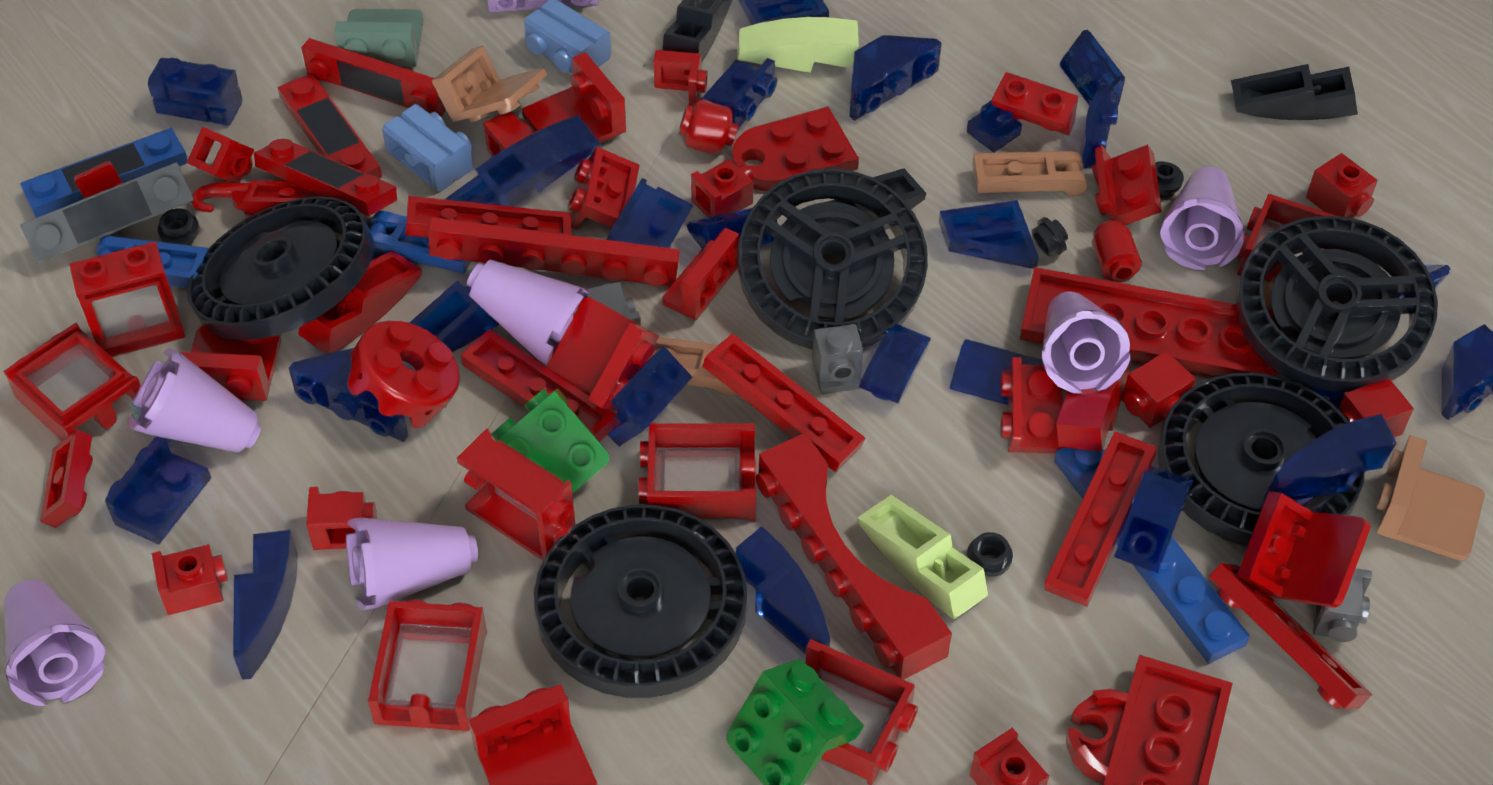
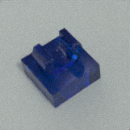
[966,100,1022,153]

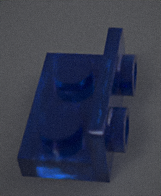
[701,58,778,129]
[607,347,693,447]
[105,436,211,545]

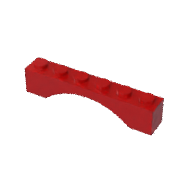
[756,433,952,680]

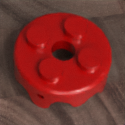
[348,320,460,428]

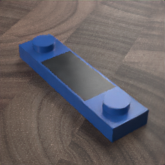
[20,128,188,218]

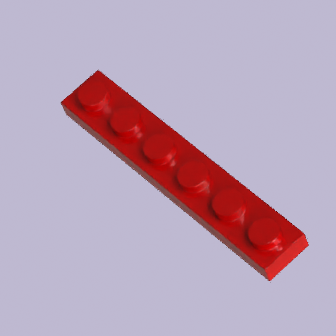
[429,217,680,287]

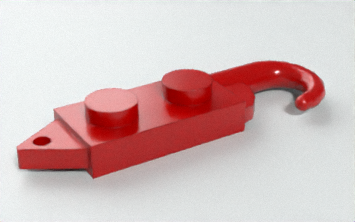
[190,180,323,215]

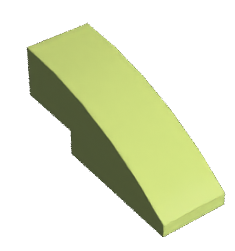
[737,17,859,73]
[857,495,988,620]

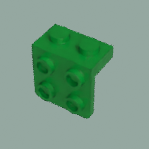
[491,388,610,493]
[726,658,864,785]

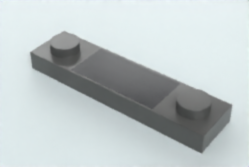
[20,162,194,263]

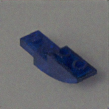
[445,115,602,206]

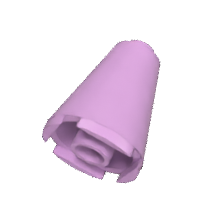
[1160,166,1244,270]
[466,260,590,366]
[1042,292,1130,393]
[128,348,261,453]
[346,517,478,611]
[4,580,106,706]

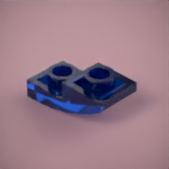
[1080,86,1118,169]
[859,324,931,404]

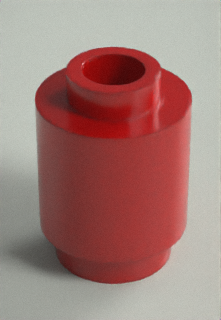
[1092,220,1142,282]

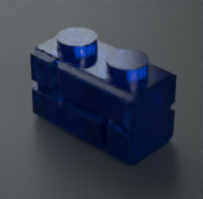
[147,57,243,126]

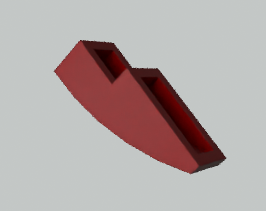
[298,250,422,355]
[1056,365,1130,452]

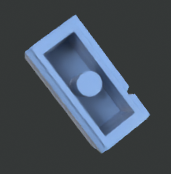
[524,0,611,73]
[382,104,473,192]

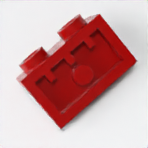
[992,72,1078,135]
[1092,144,1162,226]
[568,147,640,232]
[662,228,739,320]
[1000,357,1063,454]

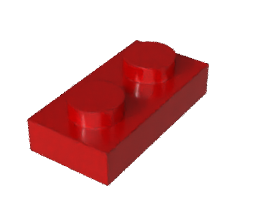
[40,429,93,528]

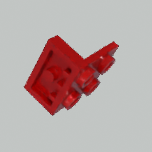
[522,52,626,160]

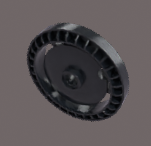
[738,168,928,350]
[187,197,374,340]
[1236,216,1438,392]
[1158,373,1366,547]
[534,505,747,698]

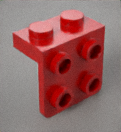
[548,297,659,411]
[180,326,281,401]
[1237,492,1371,608]
[468,684,597,785]

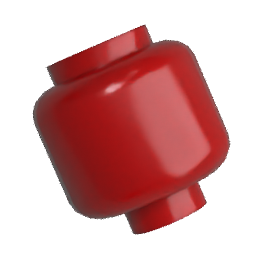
[678,99,739,156]

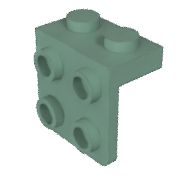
[334,9,424,67]

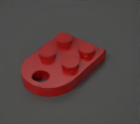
[732,106,859,191]

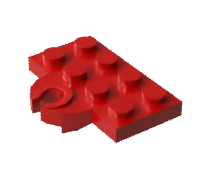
[1066,654,1233,785]

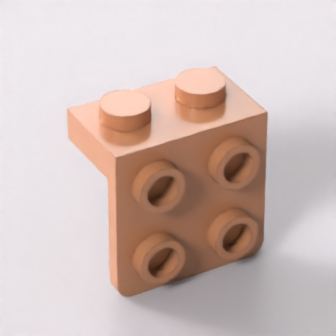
[432,45,547,122]
[1376,435,1485,561]

